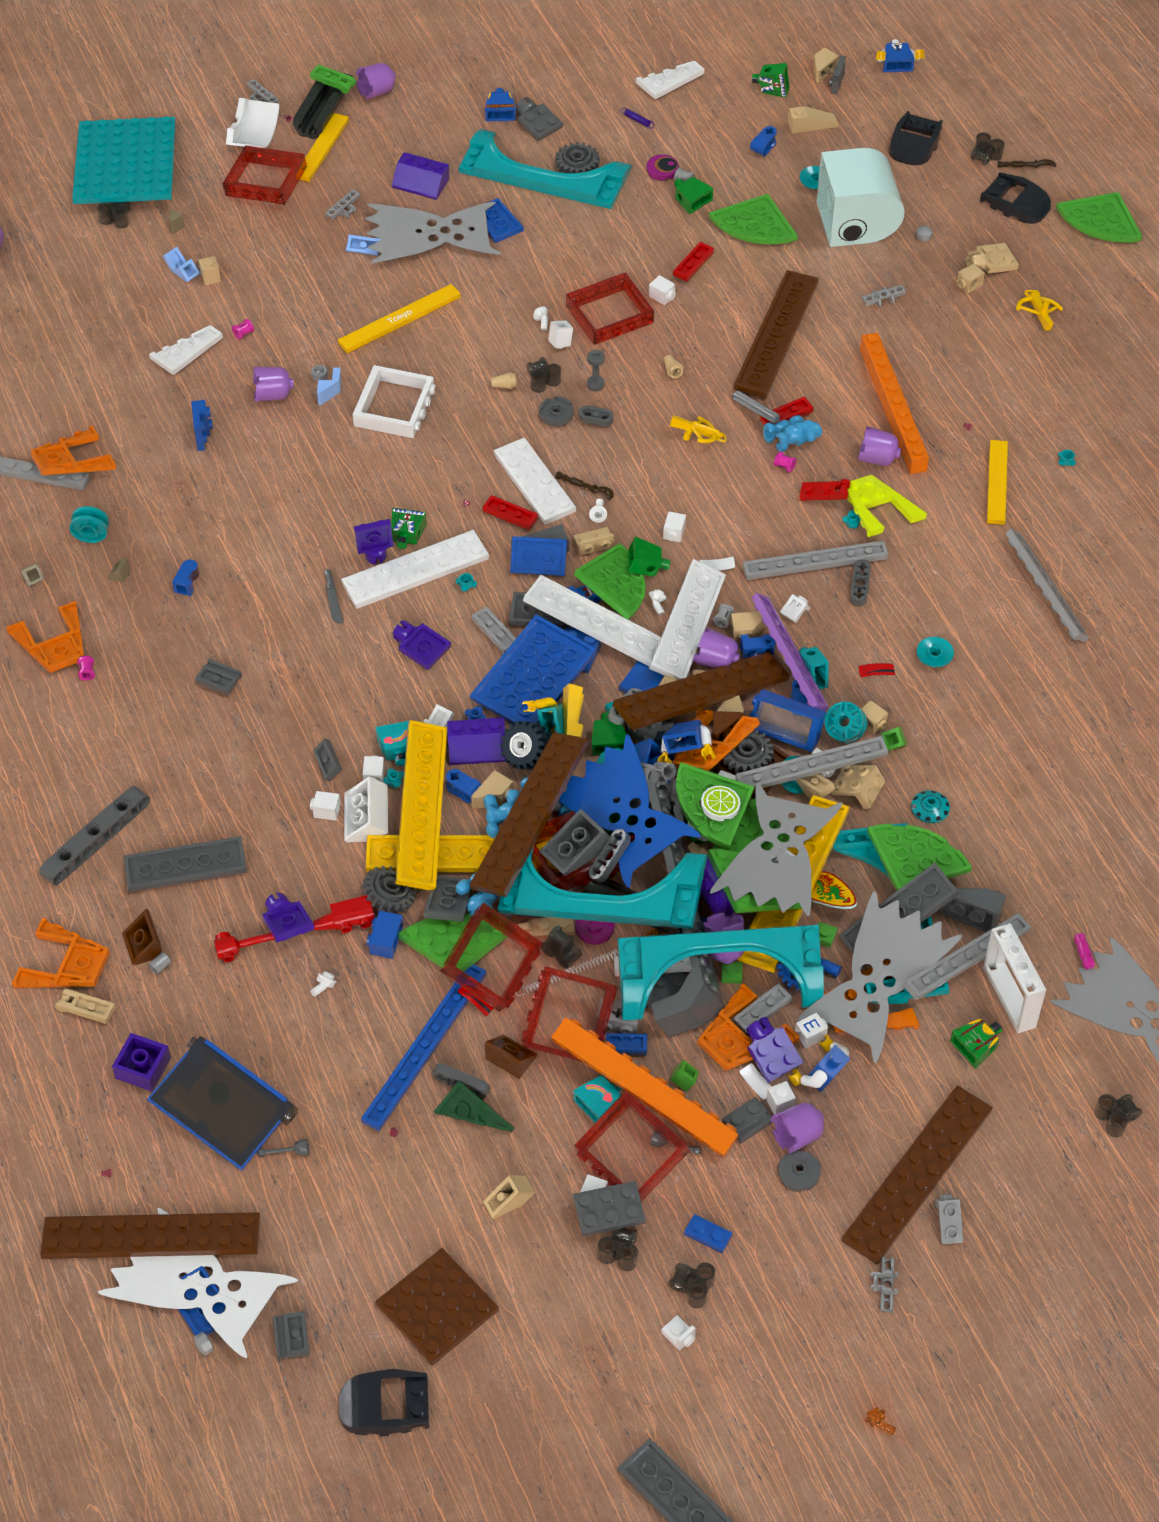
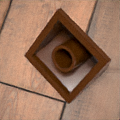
[712,711,743,742]
[122,909,162,965]
[485,1034,537,1079]

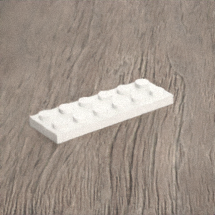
[494,438,576,525]

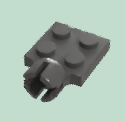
[516,97,563,141]
[645,972,687,1008]

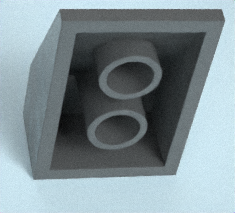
[539,809,610,876]
[937,888,1006,933]

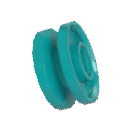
[69,506,110,543]
[824,701,868,744]

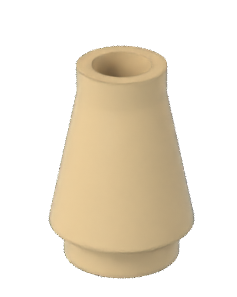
[663,355,683,378]
[491,372,517,389]

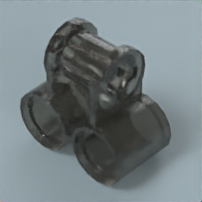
[971,132,1005,165]
[97,201,130,228]
[527,357,561,393]
[541,926,582,969]
[1095,1094,1143,1138]
[597,1228,638,1271]
[668,1262,715,1308]

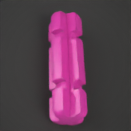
[1074,933,1095,969]

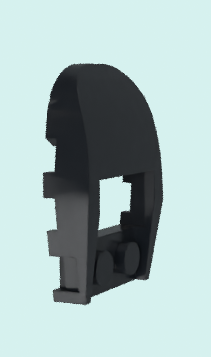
[888,111,943,166]
[980,172,1051,224]
[339,1369,429,1437]

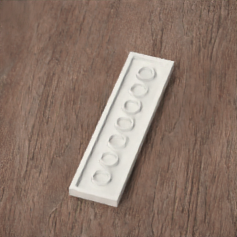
[341,530,489,609]
[649,559,726,680]
[523,575,661,667]

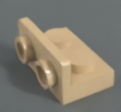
[573,527,614,556]

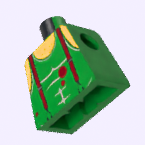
[950,1019,1002,1069]

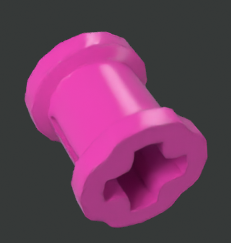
[232,319,254,340]
[774,451,797,473]
[77,656,95,681]

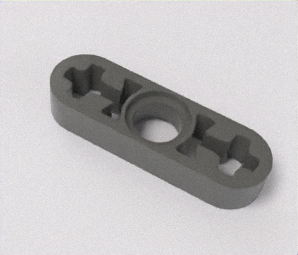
[850,560,871,606]
[589,829,631,883]
[432,1063,491,1099]

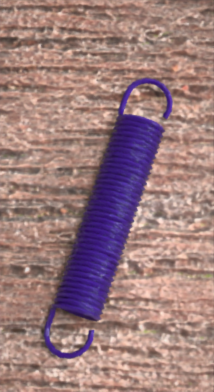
[621,108,654,129]

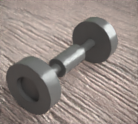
[587,350,605,392]

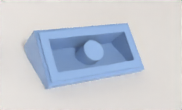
[346,235,380,256]

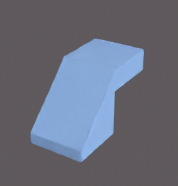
[162,247,200,282]
[317,368,342,405]

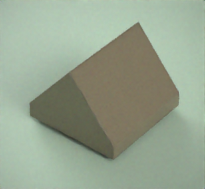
[170,210,185,233]
[109,558,130,582]
[20,563,45,587]

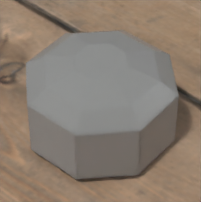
[916,226,933,242]
[311,365,328,381]
[194,1332,214,1356]

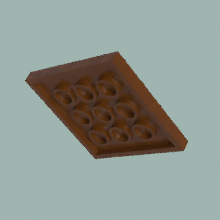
[375,1248,499,1366]

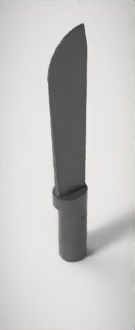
[324,569,343,623]

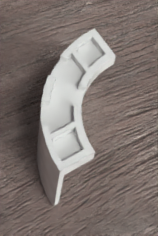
[226,98,280,149]

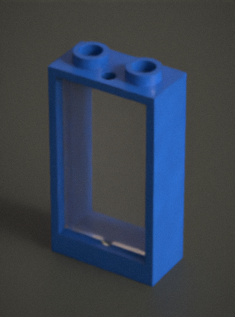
[749,689,826,752]

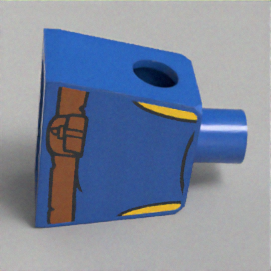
[485,88,516,121]

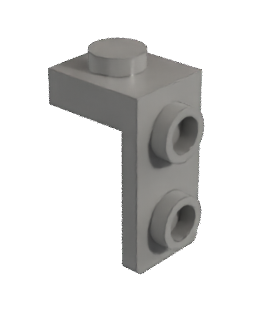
[934,1194,963,1244]

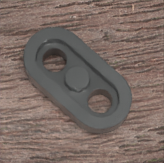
[579,406,613,426]

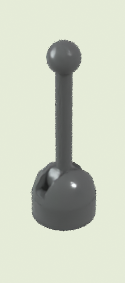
[650,1129,701,1155]
[258,1139,309,1157]

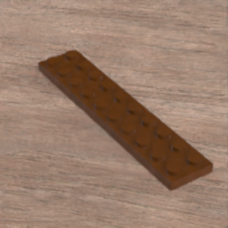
[734,270,819,398]
[613,651,790,730]
[470,732,589,897]
[842,1085,993,1265]
[40,1212,261,1259]

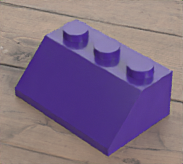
[392,152,449,200]
[447,717,506,765]
[700,857,735,916]

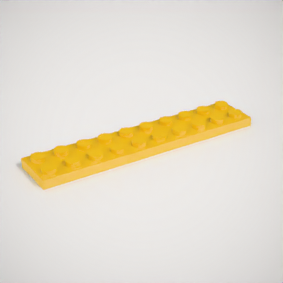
[395,720,447,890]
[737,795,850,973]
[365,835,561,873]

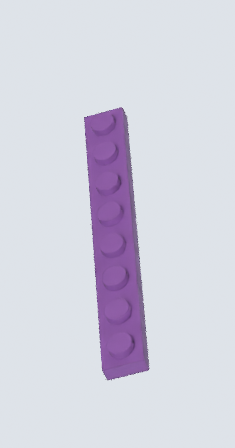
[752,593,829,711]

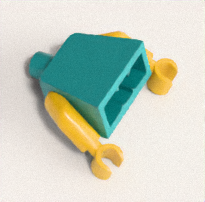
[522,697,564,738]

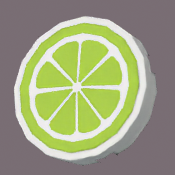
[701,786,740,821]

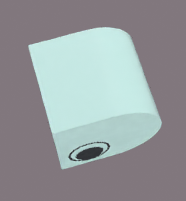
[817,148,905,247]

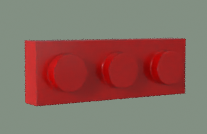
[673,242,714,282]
[760,396,814,425]
[482,495,538,530]

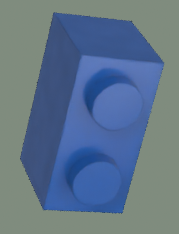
[366,911,404,959]

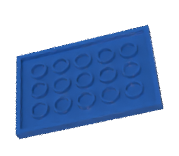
[470,614,597,724]

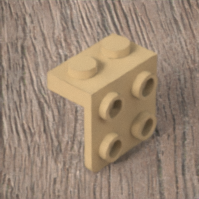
[831,765,885,809]

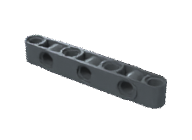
[39,786,150,885]

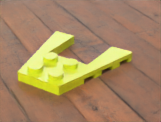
[847,475,927,537]

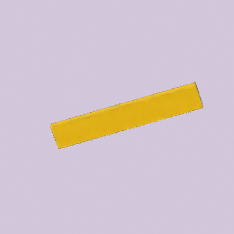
[294,113,349,182]
[987,440,1008,525]

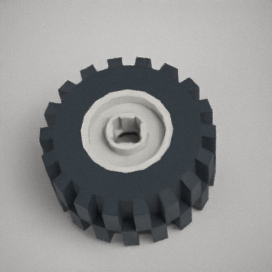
[500,721,551,770]

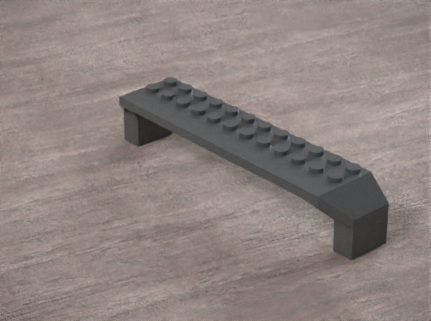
[613,780,725,1037]

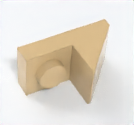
[796,774,835,801]

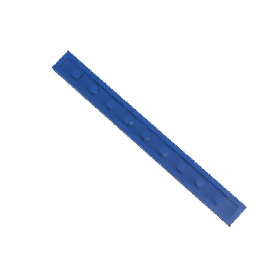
[361,964,487,1131]

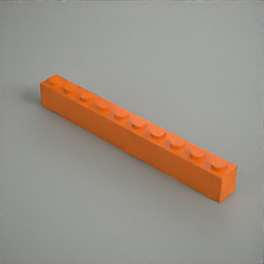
[860,332,929,474]
[551,1017,739,1158]

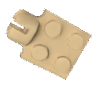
[965,243,1019,274]

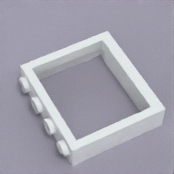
[353,365,436,438]
[983,923,1046,1034]

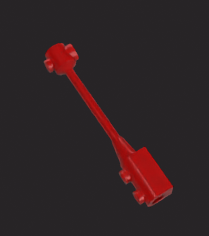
[214,895,375,963]

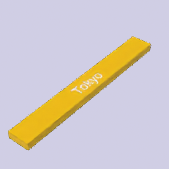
[338,284,461,354]

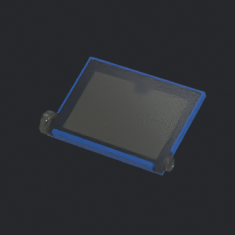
[147,1036,299,1171]

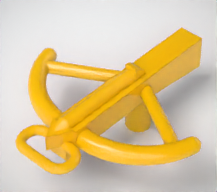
[1016,290,1063,331]
[670,415,726,444]

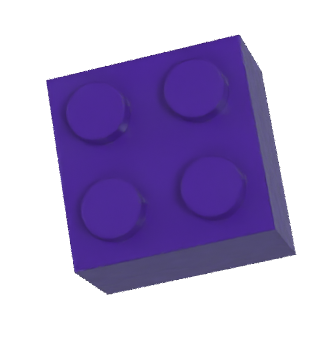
[112,1033,171,1092]

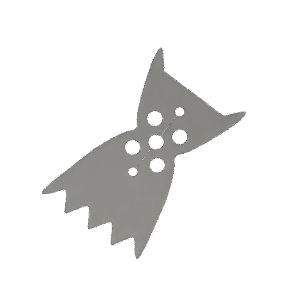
[366,202,502,263]
[710,783,842,916]
[797,891,962,1063]
[1050,937,1159,1063]

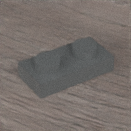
[313,739,342,781]

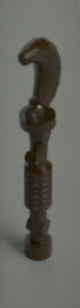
[997,159,1056,168]
[556,471,614,500]

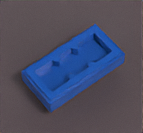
[606,1033,647,1055]

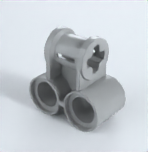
[641,761,676,798]

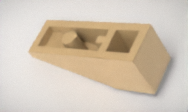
[788,106,838,134]

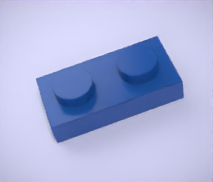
[684,1214,733,1254]

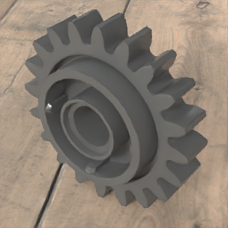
[555,142,600,173]
[722,729,774,774]
[362,866,417,914]

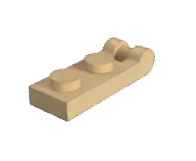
[55,989,116,1024]

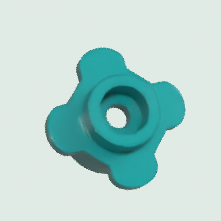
[1058,449,1076,466]
[842,510,861,528]
[456,573,477,591]
[383,768,404,788]

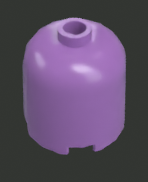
[356,63,396,99]
[253,366,293,401]
[858,426,901,466]
[693,627,740,669]
[703,913,745,964]
[771,1102,824,1153]

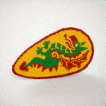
[811,871,857,909]

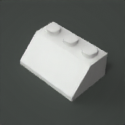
[344,776,388,842]

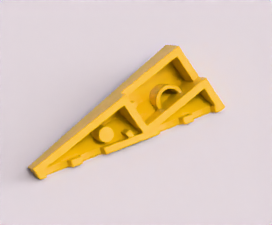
[563,683,584,775]

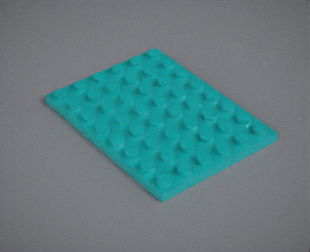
[72,116,176,204]

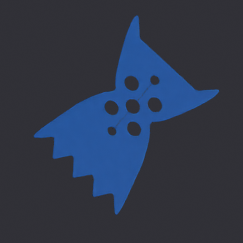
[559,734,701,888]

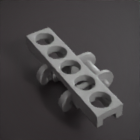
[247,79,279,104]
[325,190,360,220]
[862,285,906,307]
[870,1257,899,1313]

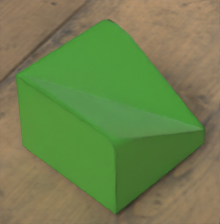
[881,727,907,751]
[670,1060,699,1091]

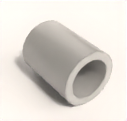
[148,952,171,975]

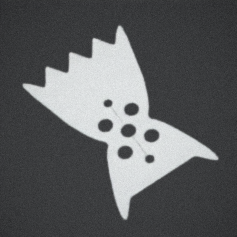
[98,1208,298,1358]

